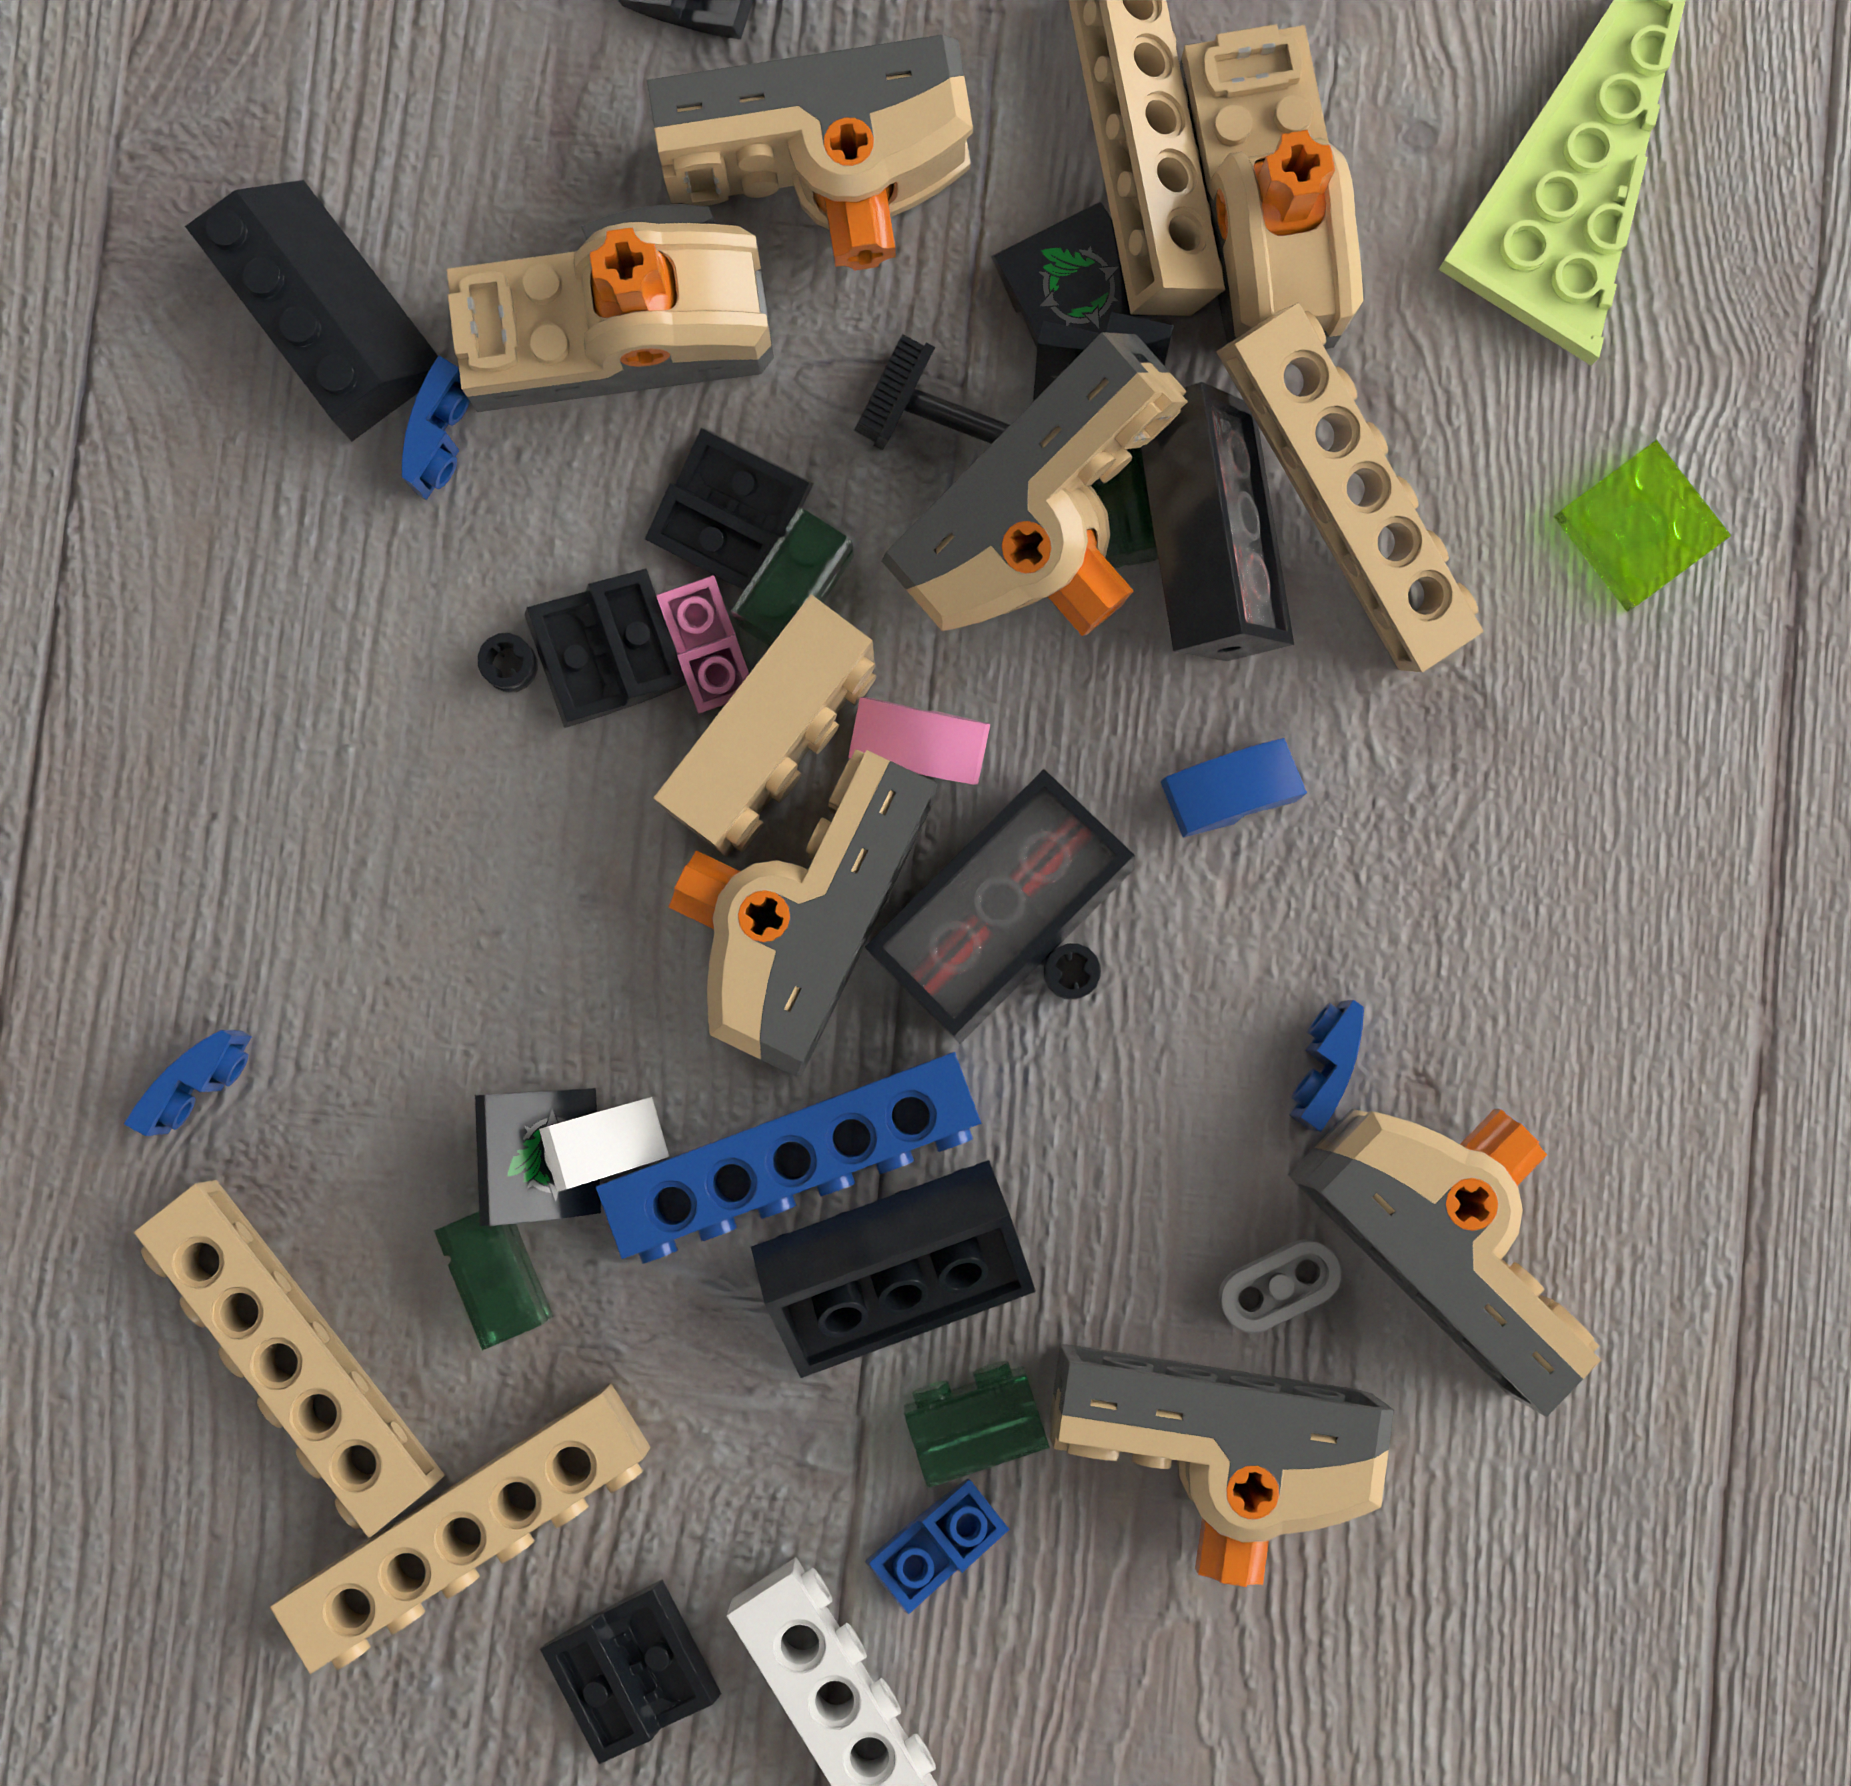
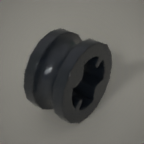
[477,633,538,693]
[1044,943,1101,999]

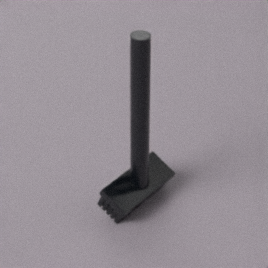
[854,334,1103,486]

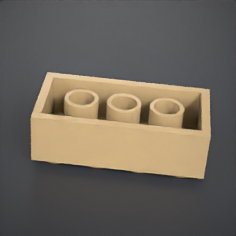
[653,594,877,857]

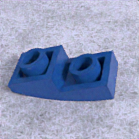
[402,355,470,500]
[1160,738,1307,838]
[1289,1000,1364,1132]
[124,1030,252,1136]
[865,1479,1010,1614]

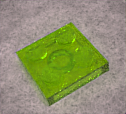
[1553,439,1731,612]

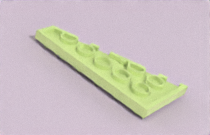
[1438,0,1686,366]

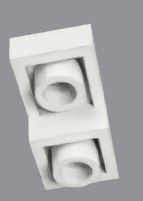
[539,1097,669,1192]

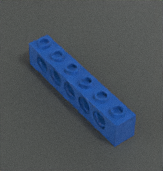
[596,1052,982,1264]

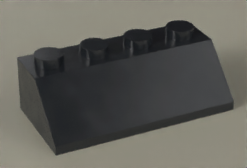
[185,180,438,442]
[751,1160,1036,1378]

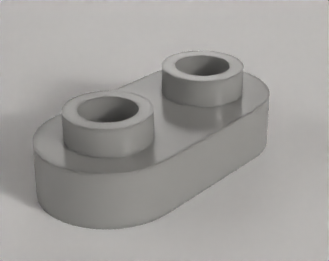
[1218,1239,1342,1333]

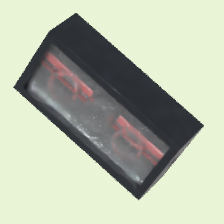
[1141,382,1294,661]
[865,769,1135,1044]

